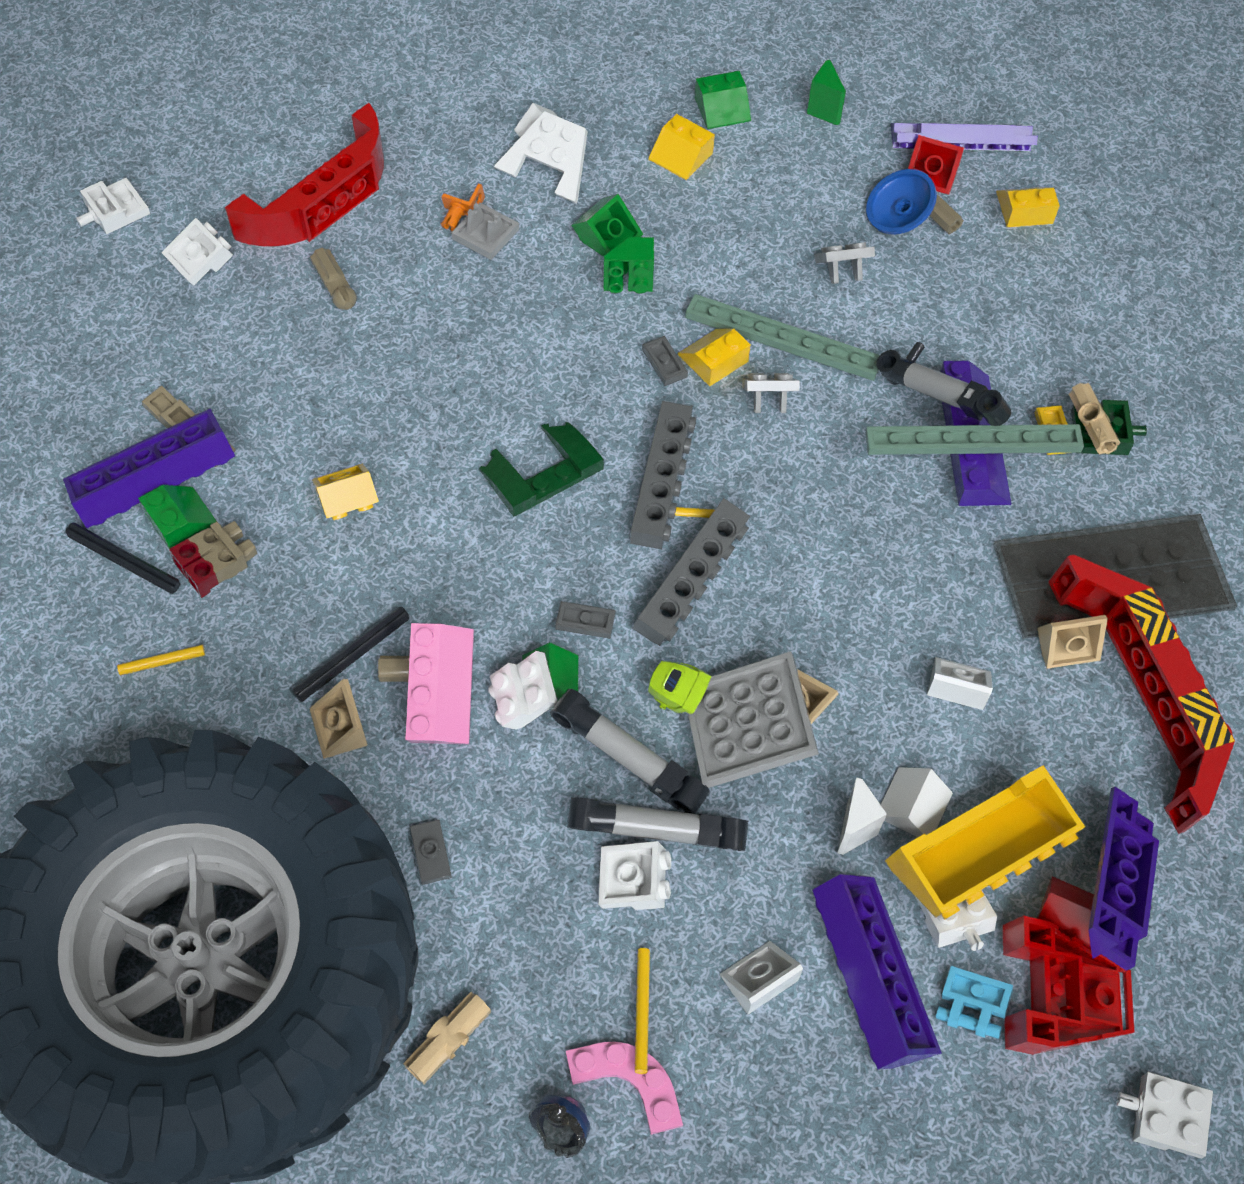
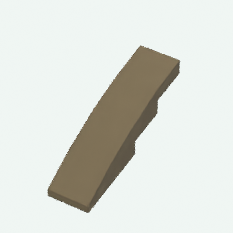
[142,385,236,467]

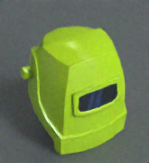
[648,660,712,714]

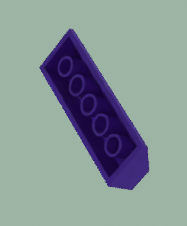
[940,361,1012,506]
[63,409,235,528]
[812,874,942,1070]

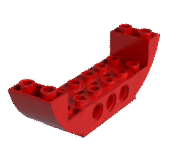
[225,103,384,247]

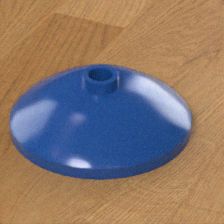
[866,169,937,234]

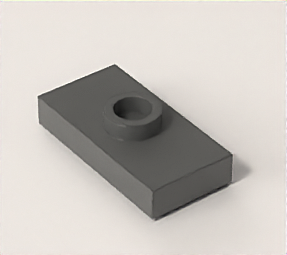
[642,336,688,386]
[555,601,616,639]
[410,820,452,885]

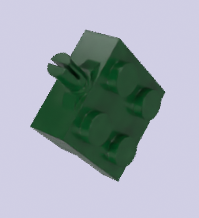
[1071,400,1147,455]

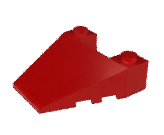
[1003,916,1135,1055]

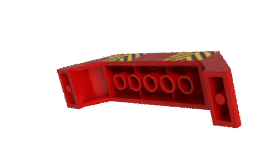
[1048,555,1235,834]

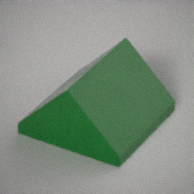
[807,60,846,125]
[522,642,579,707]

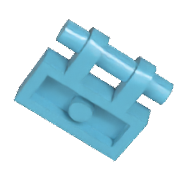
[936,966,1013,1039]

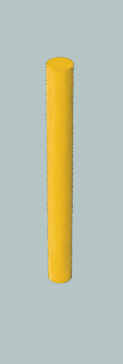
[634,948,650,1074]

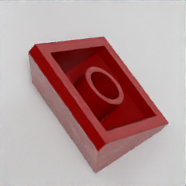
[908,135,964,195]
[1037,876,1094,950]

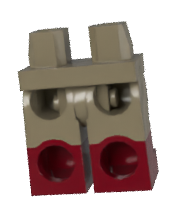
[169,521,257,598]

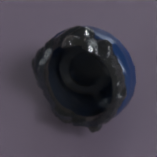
[528,1095,590,1158]

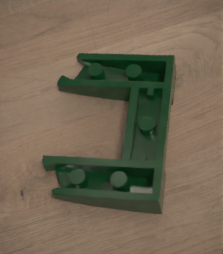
[479,422,604,517]

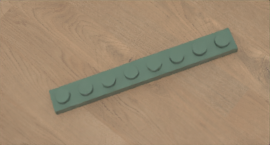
[685,294,880,381]
[865,424,1084,455]

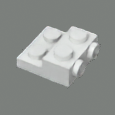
[162,218,233,285]
[489,651,557,729]
[598,841,671,910]

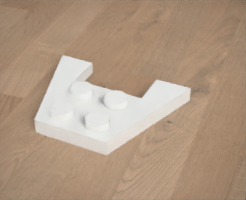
[494,111,588,204]

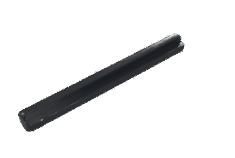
[65,523,181,594]
[292,607,409,702]

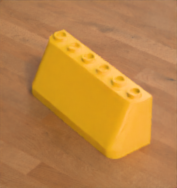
[885,765,1085,920]

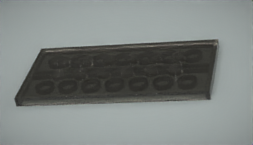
[993,514,1237,639]

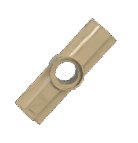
[1069,383,1120,454]
[403,992,491,1084]

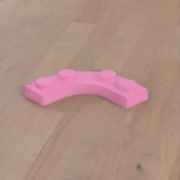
[566,1042,683,1134]

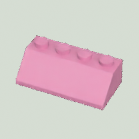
[406,623,474,744]

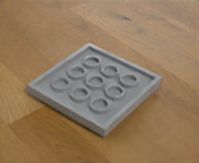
[688,651,819,788]

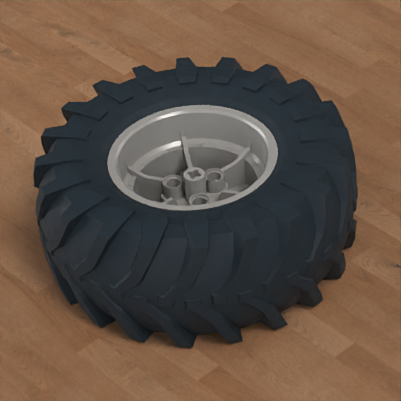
[0,730,419,1184]

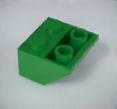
[604,237,654,294]

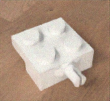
[76,178,150,234]
[915,891,997,951]
[1116,1072,1213,1159]

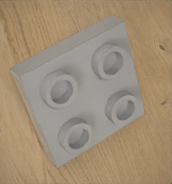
[452,203,519,260]
[814,242,875,284]
[742,373,800,413]

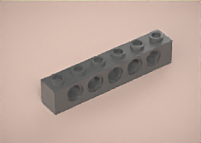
[630,401,696,550]
[632,498,750,646]

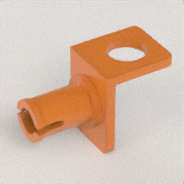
[441,183,485,231]

